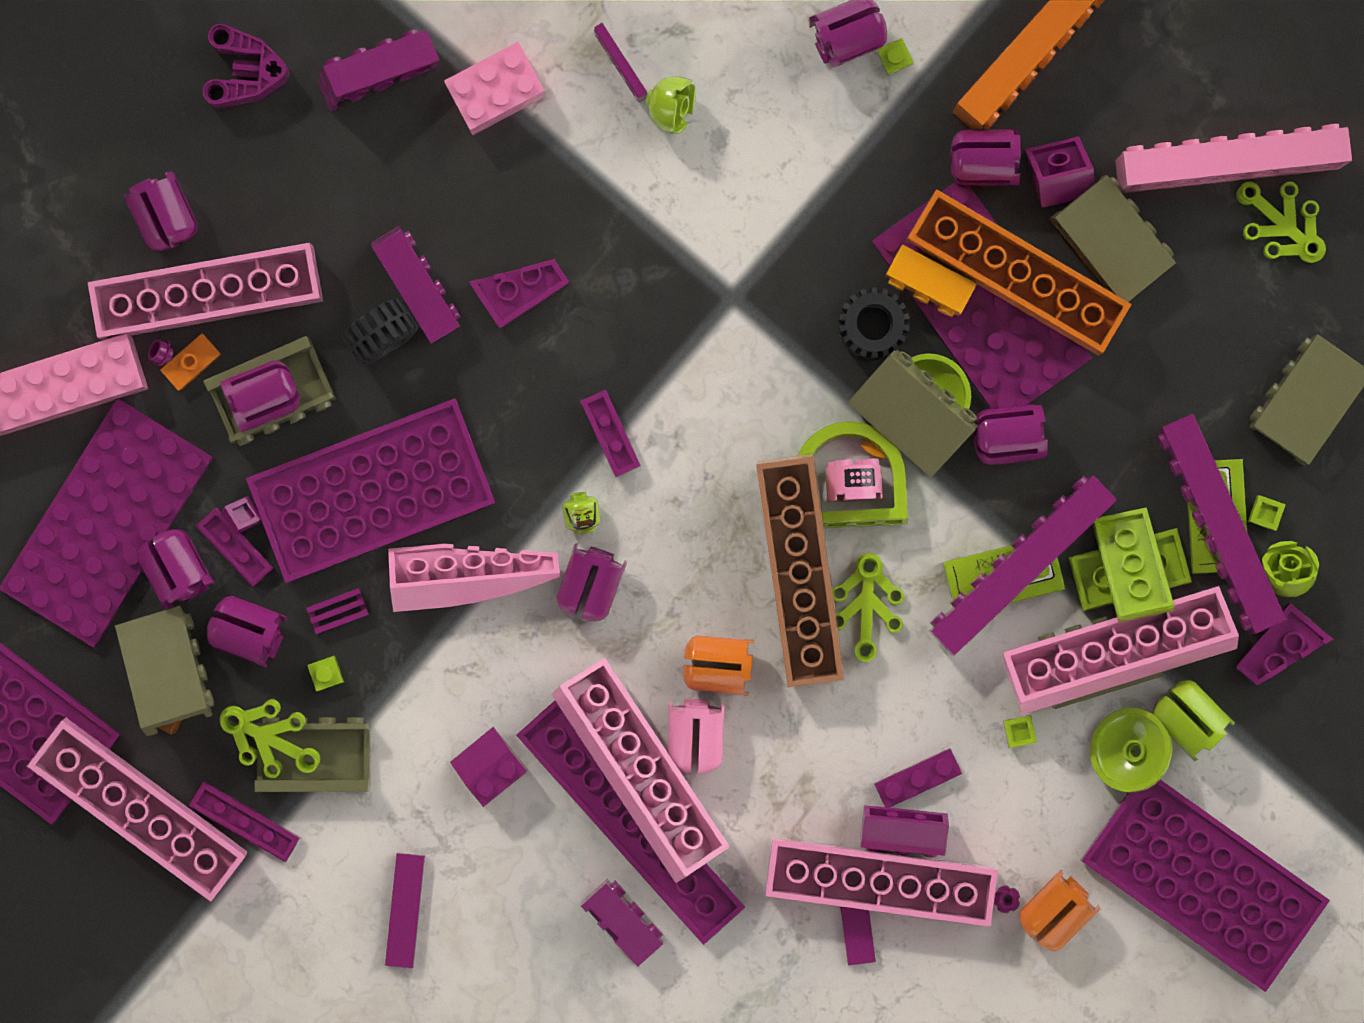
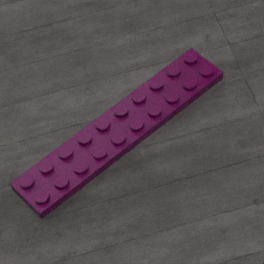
[516,700,745,945]

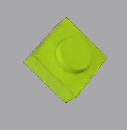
[876,38,914,76]
[1248,495,1286,531]
[307,656,344,692]
[1003,715,1037,748]

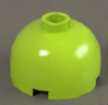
[646,76,696,134]
[1262,541,1319,598]

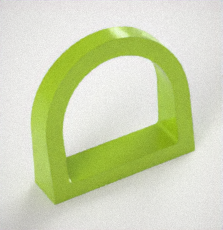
[798,421,908,529]

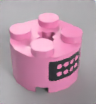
[825,459,883,502]

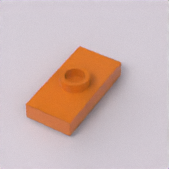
[160,333,222,391]

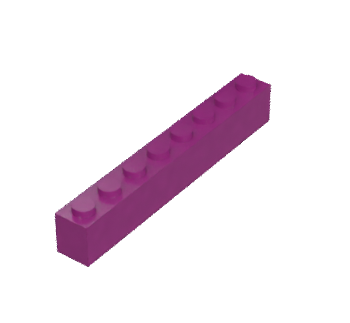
[1157,414,1287,635]
[929,475,1117,656]

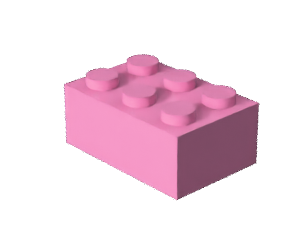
[444,42,546,135]

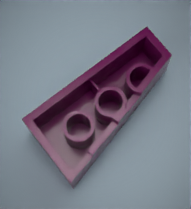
[317,29,439,112]
[371,226,461,343]

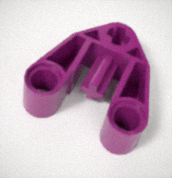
[203,24,290,109]

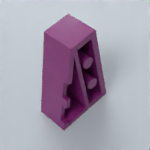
[581,878,664,967]

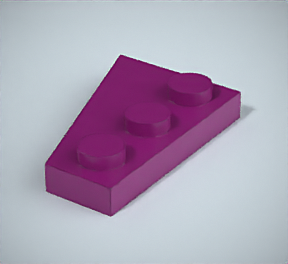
[469,259,570,329]
[1235,603,1333,685]

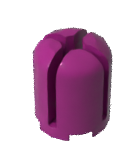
[808,0,887,69]
[951,129,1021,186]
[122,171,198,251]
[220,360,300,432]
[973,404,1048,465]
[137,529,214,610]
[556,543,627,622]
[207,596,287,668]

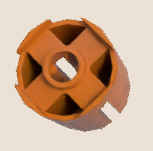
[683,635,754,696]
[1019,869,1101,952]

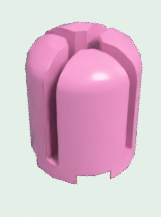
[668,699,725,774]

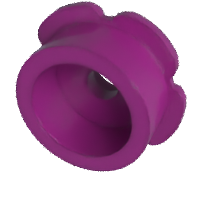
[148,339,173,366]
[994,885,1020,913]

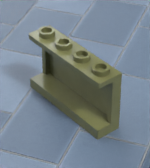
[1050,175,1176,302]
[1249,334,1364,466]
[204,336,336,446]
[848,350,978,477]
[115,606,214,737]
[255,717,371,792]

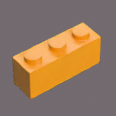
[885,244,977,317]

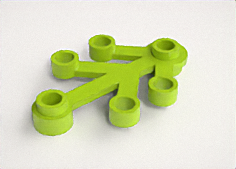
[1236,182,1326,263]
[833,553,904,662]
[220,699,320,778]

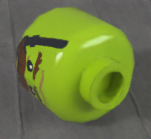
[562,492,601,535]

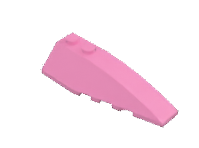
[388,544,560,612]

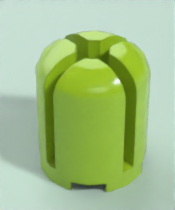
[1153,680,1235,762]

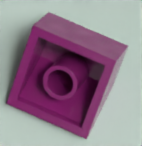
[1025,136,1095,208]
[450,726,529,807]

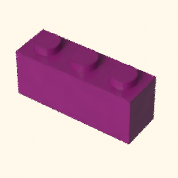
[860,805,949,857]

